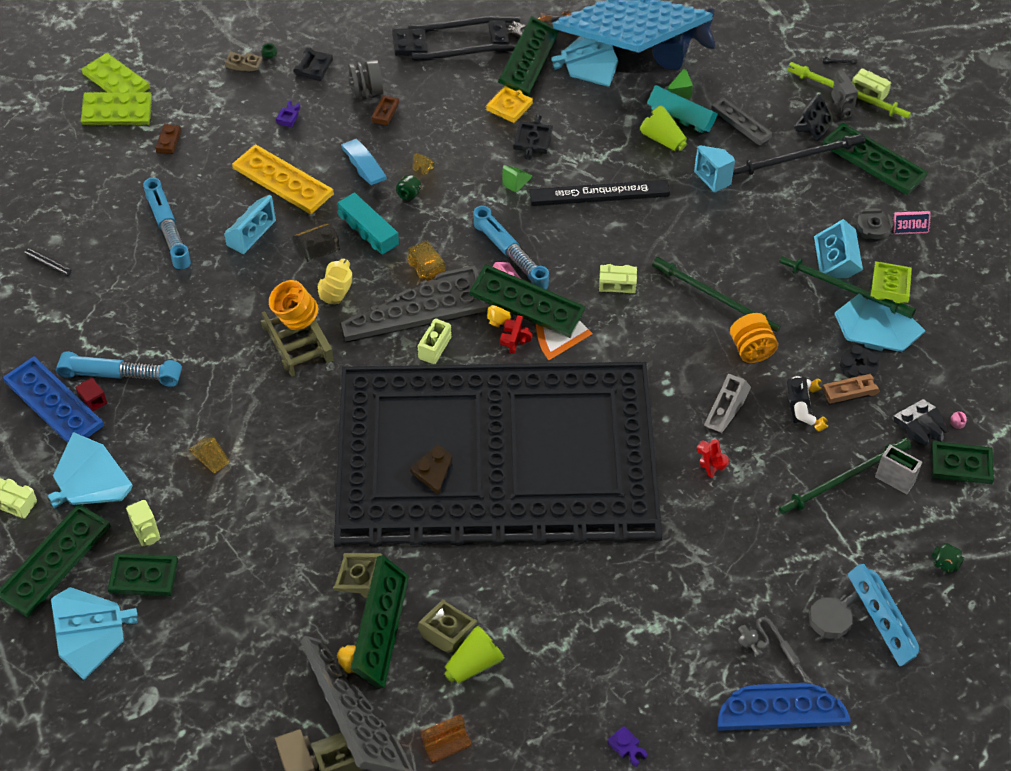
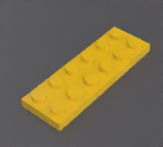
[232,144,334,214]

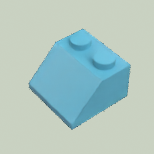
[694,146,735,193]

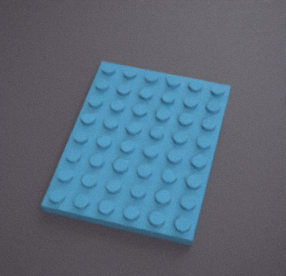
[553,0,713,53]

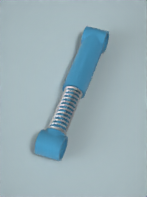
[143,178,191,269]
[474,206,549,289]
[56,352,182,387]

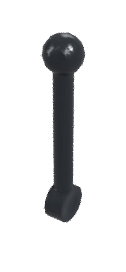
[823,57,857,64]

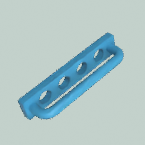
[848,564,919,666]

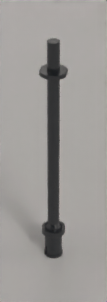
[733,133,866,175]

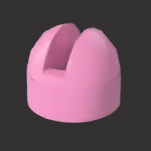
[950,412,967,429]

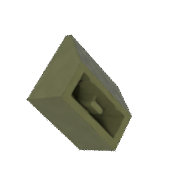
[310,732,366,771]

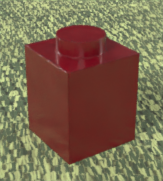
[76,378,108,411]

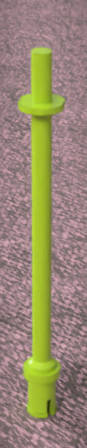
[787,62,911,119]

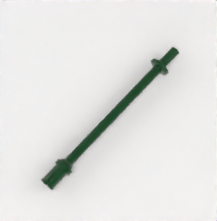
[779,256,916,319]
[652,257,781,332]
[779,438,911,514]

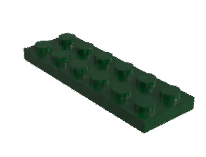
[498,16,560,97]
[822,123,928,195]
[469,264,586,338]
[0,504,111,617]
[351,555,409,689]

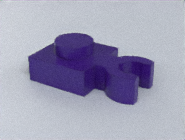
[276,101,300,127]
[608,726,647,767]

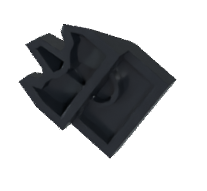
[893,399,949,445]

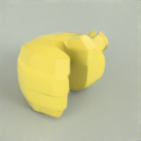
[318,259,352,304]

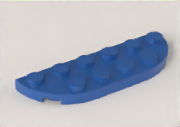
[717,683,851,731]

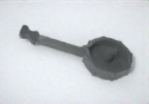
[809,571,886,639]

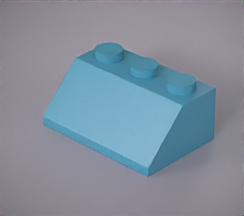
[224,195,276,254]
[814,219,863,278]

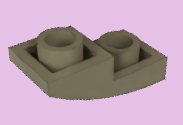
[225,51,262,71]

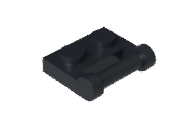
[293,47,333,81]

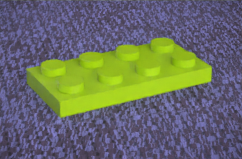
[81,53,150,92]
[81,92,152,125]
[871,261,912,303]

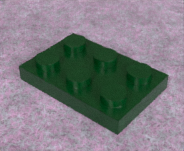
[931,441,994,484]
[107,553,178,596]

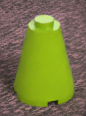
[640,105,687,152]
[444,626,505,684]

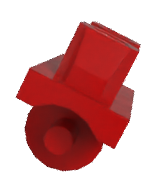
[500,315,533,354]
[697,439,729,478]

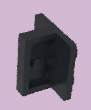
[794,94,833,140]

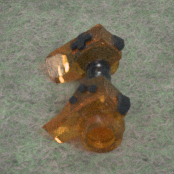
[538,9,572,25]

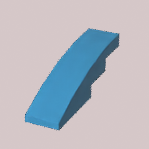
[341,139,387,185]

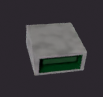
[875,445,922,494]

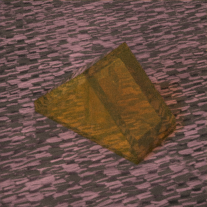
[189,437,230,474]

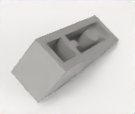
[704,374,751,433]

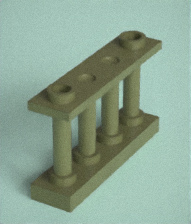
[260,311,334,376]

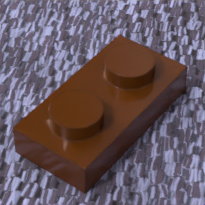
[371,95,399,126]
[155,124,181,154]

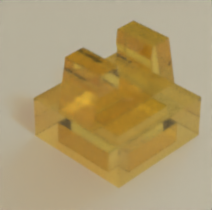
[412,152,435,175]

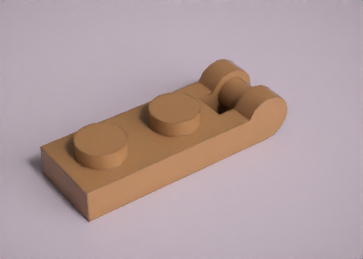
[822,374,880,404]

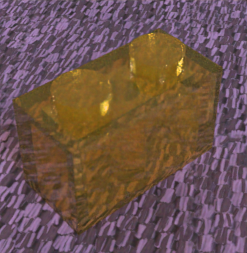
[407,240,445,281]

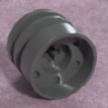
[348,59,383,99]

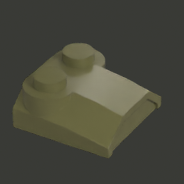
[333,553,382,598]
[418,599,477,652]

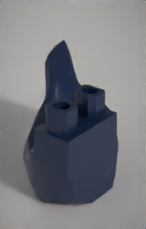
[653,9,715,70]

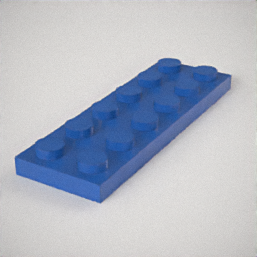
[2,356,104,443]

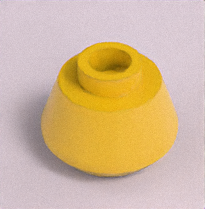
[487,305,511,328]
[337,645,356,674]

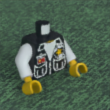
[787,376,828,431]

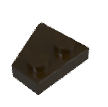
[410,444,453,494]

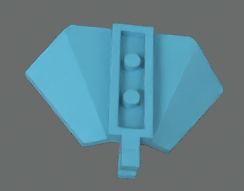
[551,36,618,87]
[835,293,925,352]
[47,432,133,509]
[51,587,137,680]

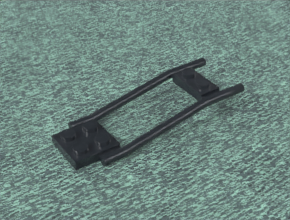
[392,16,520,60]

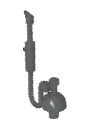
[738,617,814,685]

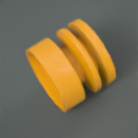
[269,280,318,330]
[730,313,778,363]

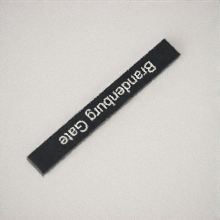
[529,180,670,206]

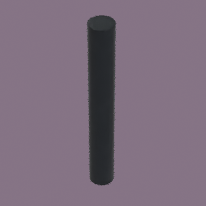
[25,248,72,276]

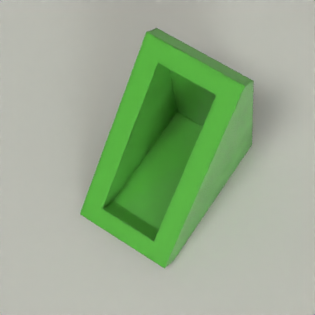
[667,69,693,99]
[502,165,532,193]

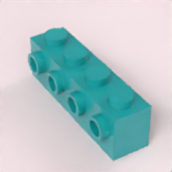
[647,85,718,133]
[337,192,399,255]

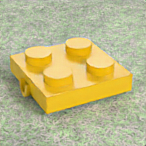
[486,86,533,123]

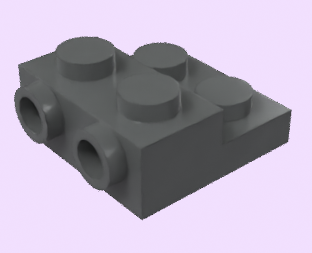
[831,70,858,119]

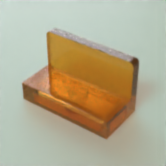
[420,714,472,763]

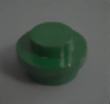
[261,43,277,58]

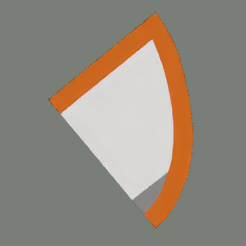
[536,321,593,360]

